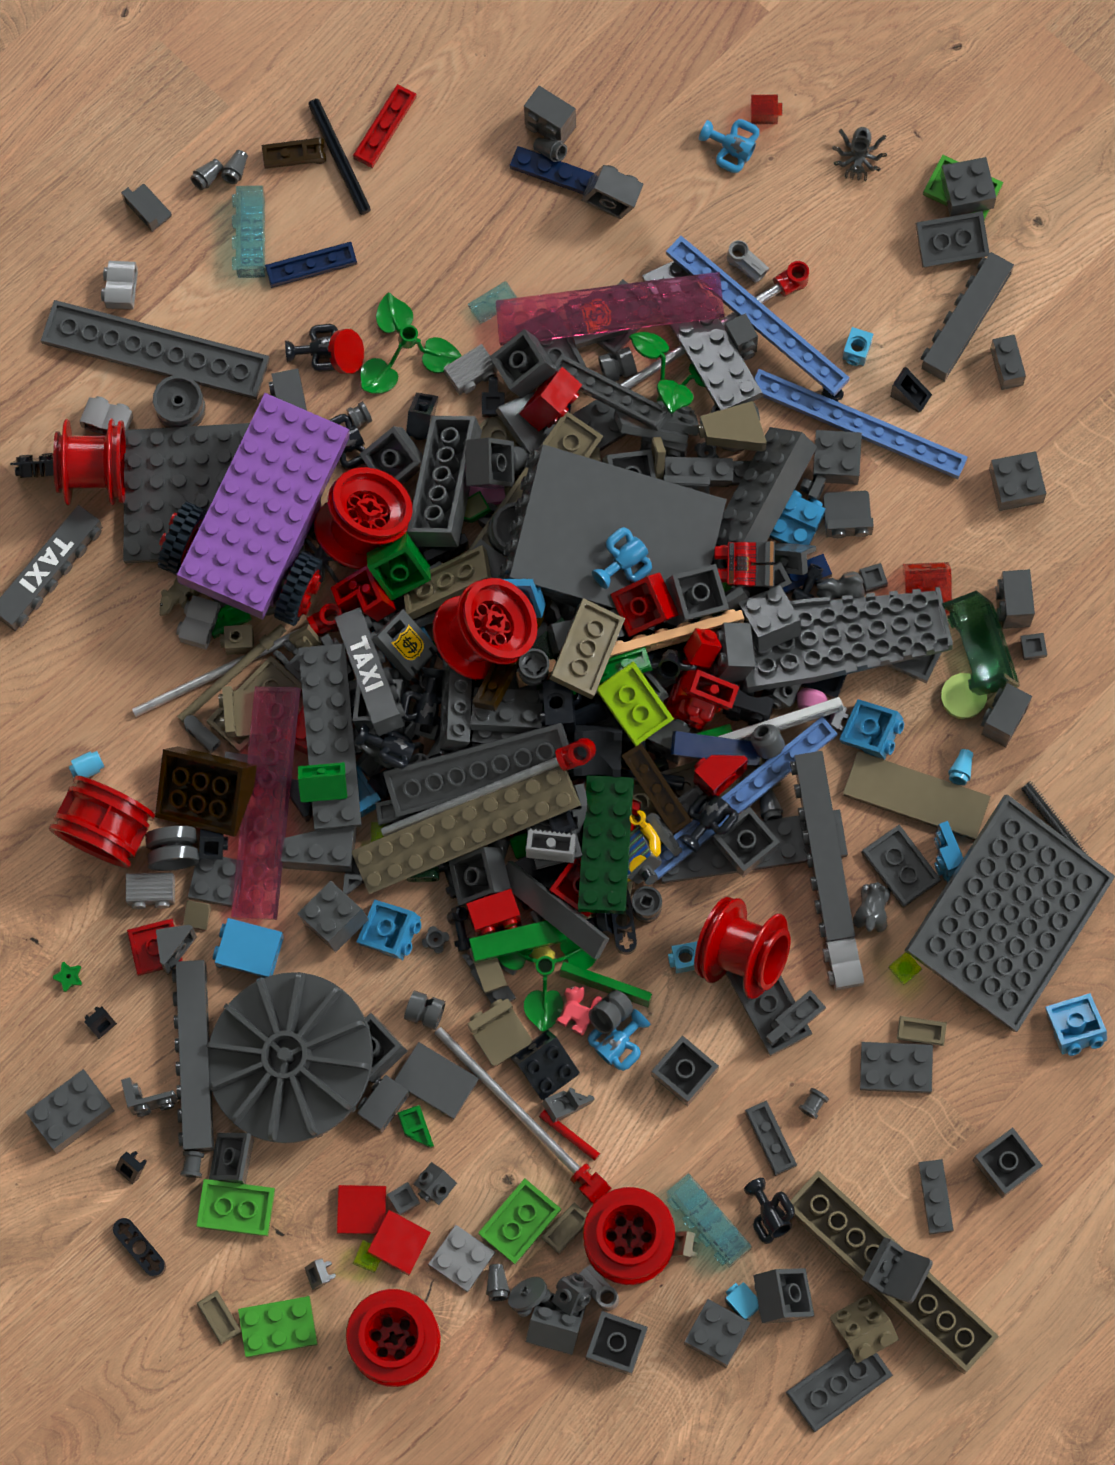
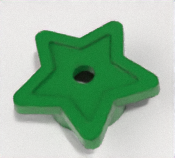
[53,962,83,992]

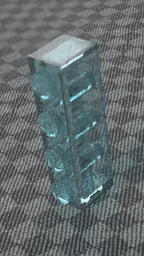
[232,185,265,278]
[666,1173,752,1268]

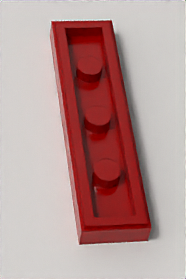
[353,84,417,169]

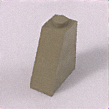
[697,401,767,451]

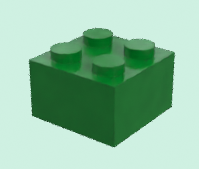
[367,532,431,601]

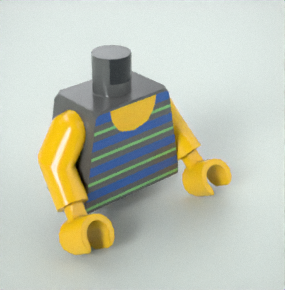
[628,810,662,885]

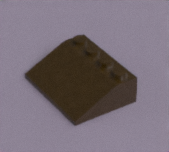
[155,746,257,837]

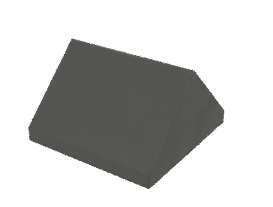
[156,925,197,975]
[209,1133,254,1184]

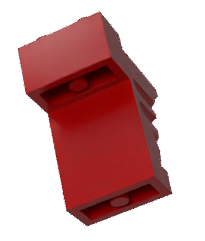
[663,650,740,732]

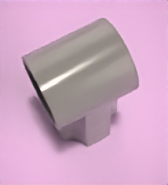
[727,240,769,284]
[579,1265,619,1311]

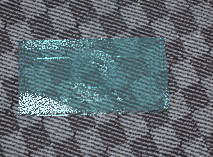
[468,281,518,324]

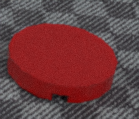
[328,329,364,374]

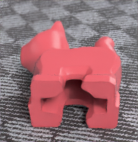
[556,986,602,1037]

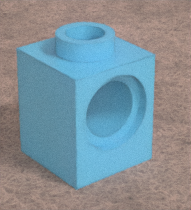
[842,327,873,366]
[668,941,698,974]
[725,1282,759,1320]

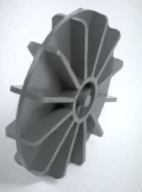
[206,972,373,1143]

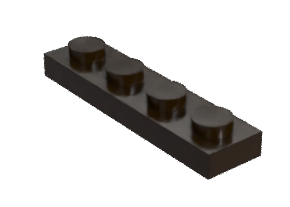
[621,743,692,834]

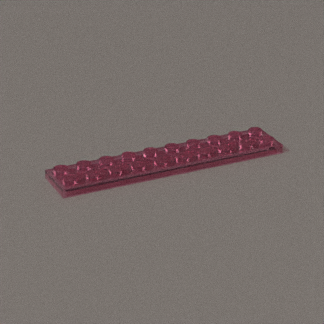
[496,272,725,346]
[231,687,300,920]

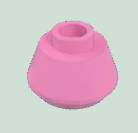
[797,688,828,710]

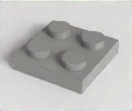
[428,1225,495,1292]

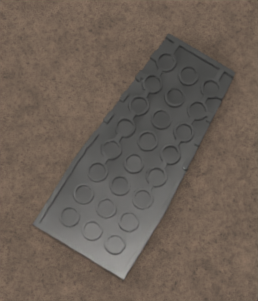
[745,587,953,692]

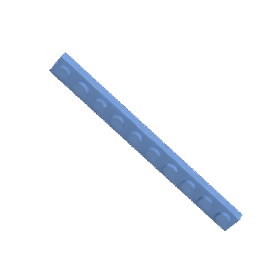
[666,236,850,396]
[754,369,968,479]
[654,716,837,880]

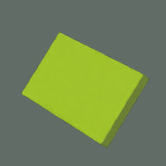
[597,661,674,746]

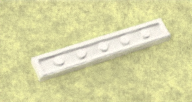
[718,697,844,741]

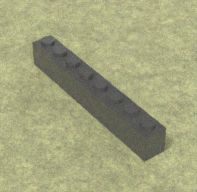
[790,751,855,942]
[172,960,214,1152]

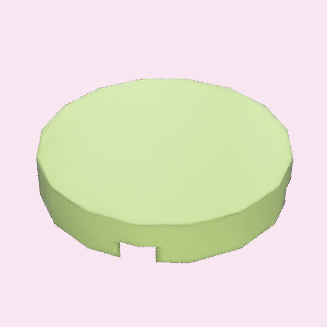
[941,673,987,719]

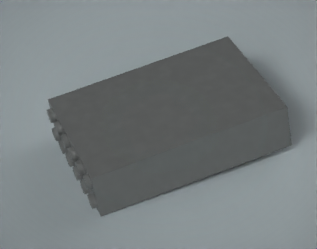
[498,444,727,629]

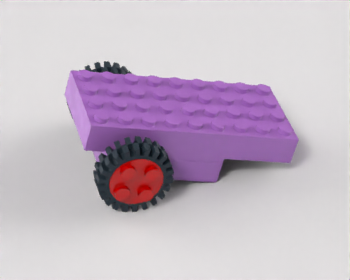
[158,393,349,626]

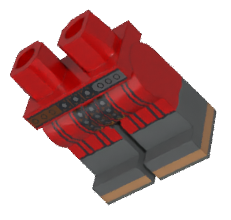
[715,541,775,588]

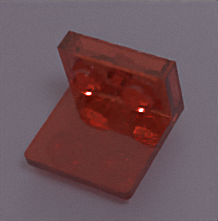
[903,562,952,614]

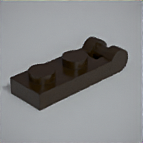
[262,138,326,169]

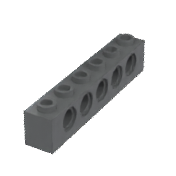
[439,659,472,752]

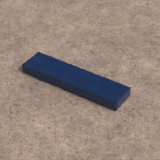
[265,242,357,288]
[670,731,760,766]

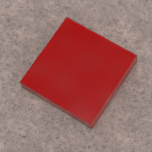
[127,918,183,976]
[337,1185,387,1235]
[366,1210,431,1276]

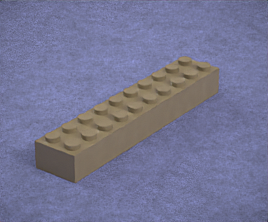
[790,1170,999,1375]

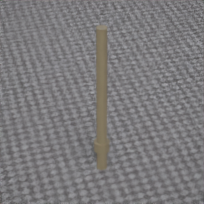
[177,624,287,723]

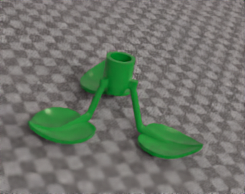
[360,292,462,394]
[629,332,705,414]
[498,936,597,1031]

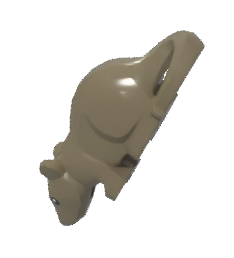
[160,578,201,616]

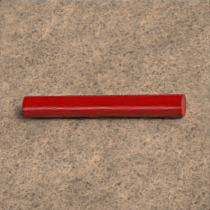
[539,1109,601,1161]

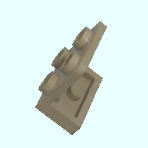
[218,686,274,738]
[467,998,532,1066]
[830,1294,899,1363]

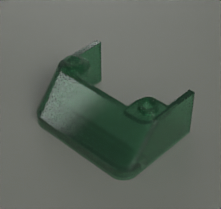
[942,590,1020,696]

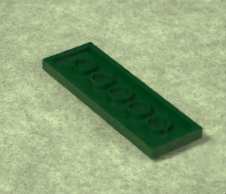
[578,775,634,914]

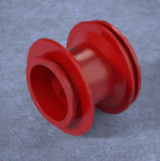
[53,418,126,506]
[314,467,413,569]
[433,578,538,680]
[694,897,791,999]
[583,1187,675,1285]
[346,1289,441,1387]

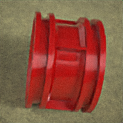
[49,776,155,869]

